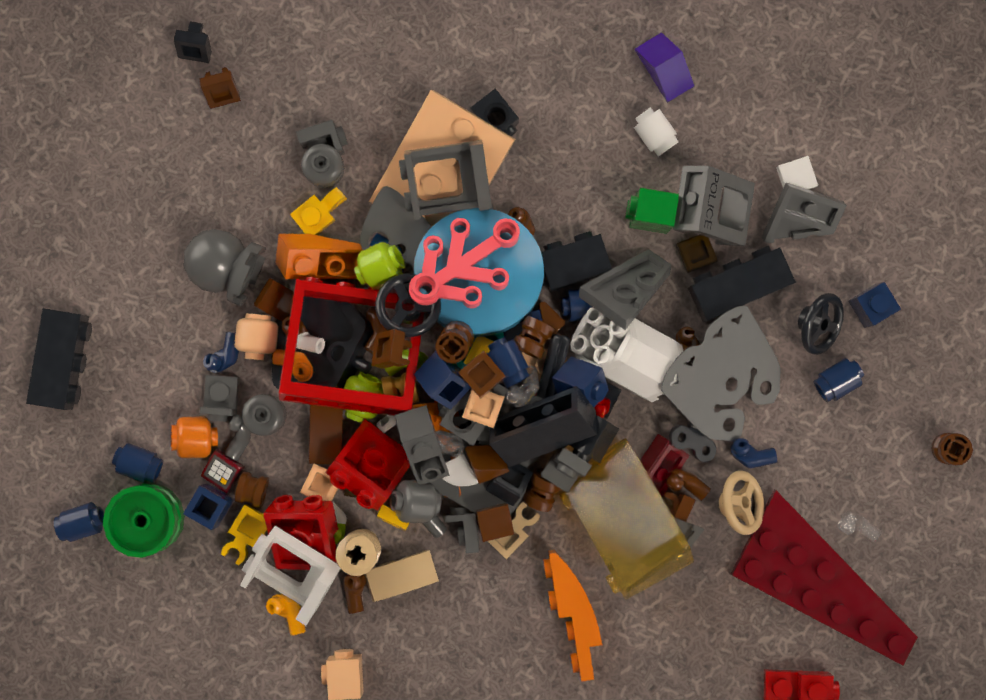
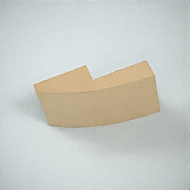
[364,550,439,602]

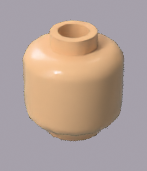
[234,313,278,360]

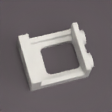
[240,526,341,626]

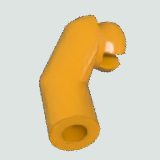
[266,594,306,636]

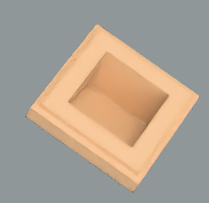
[300,464,338,501]

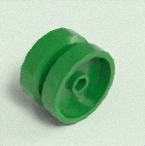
[103,483,185,558]

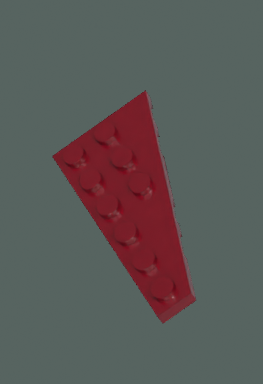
[731,489,918,666]

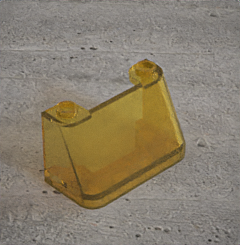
[559,438,694,600]

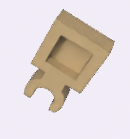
[488,501,540,559]

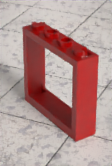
[279,277,424,416]

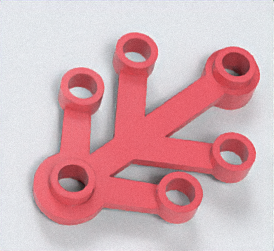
[409,218,520,309]

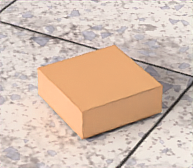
[462,389,504,428]

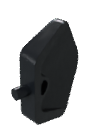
[272,283,373,389]

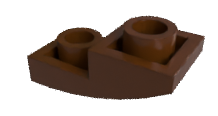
[309,405,343,464]

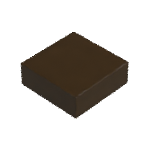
[676,234,718,273]

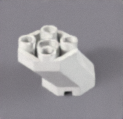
[570,307,687,402]

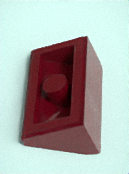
[623,434,690,508]

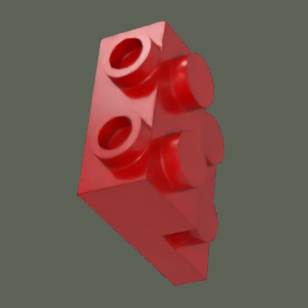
[325,419,410,511]
[263,495,338,570]
[764,669,840,700]

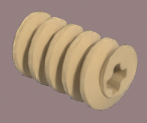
[336,529,381,576]

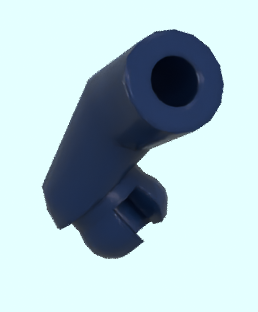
[203,332,239,373]
[731,438,778,468]

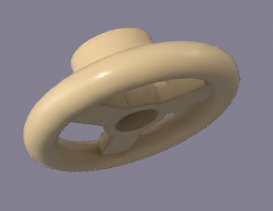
[719,470,764,535]

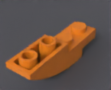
[543,550,602,681]

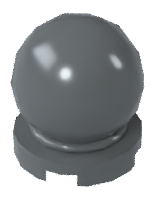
[183,229,266,306]

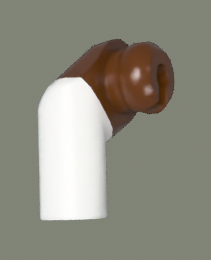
[282,316,325,354]

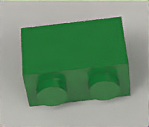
[625,188,679,234]

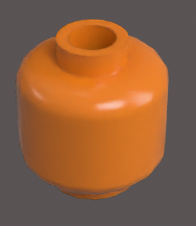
[171,416,218,459]

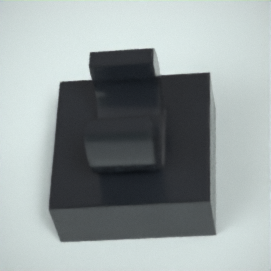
[174,21,212,63]

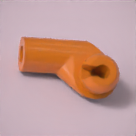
[272,349,313,382]

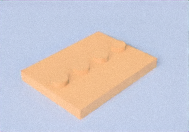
[369,90,516,227]

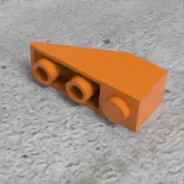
[275,234,371,279]

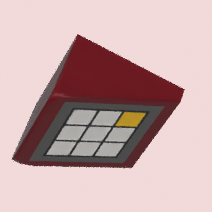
[201,449,245,493]

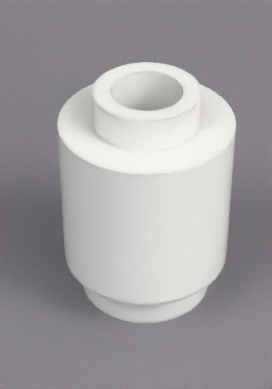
[634,107,679,157]

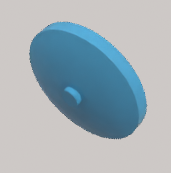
[414,208,544,337]

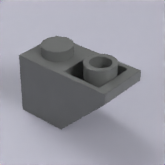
[395,405,450,484]

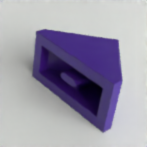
[634,32,695,103]

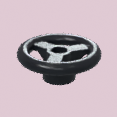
[375,274,441,337]
[798,293,844,355]

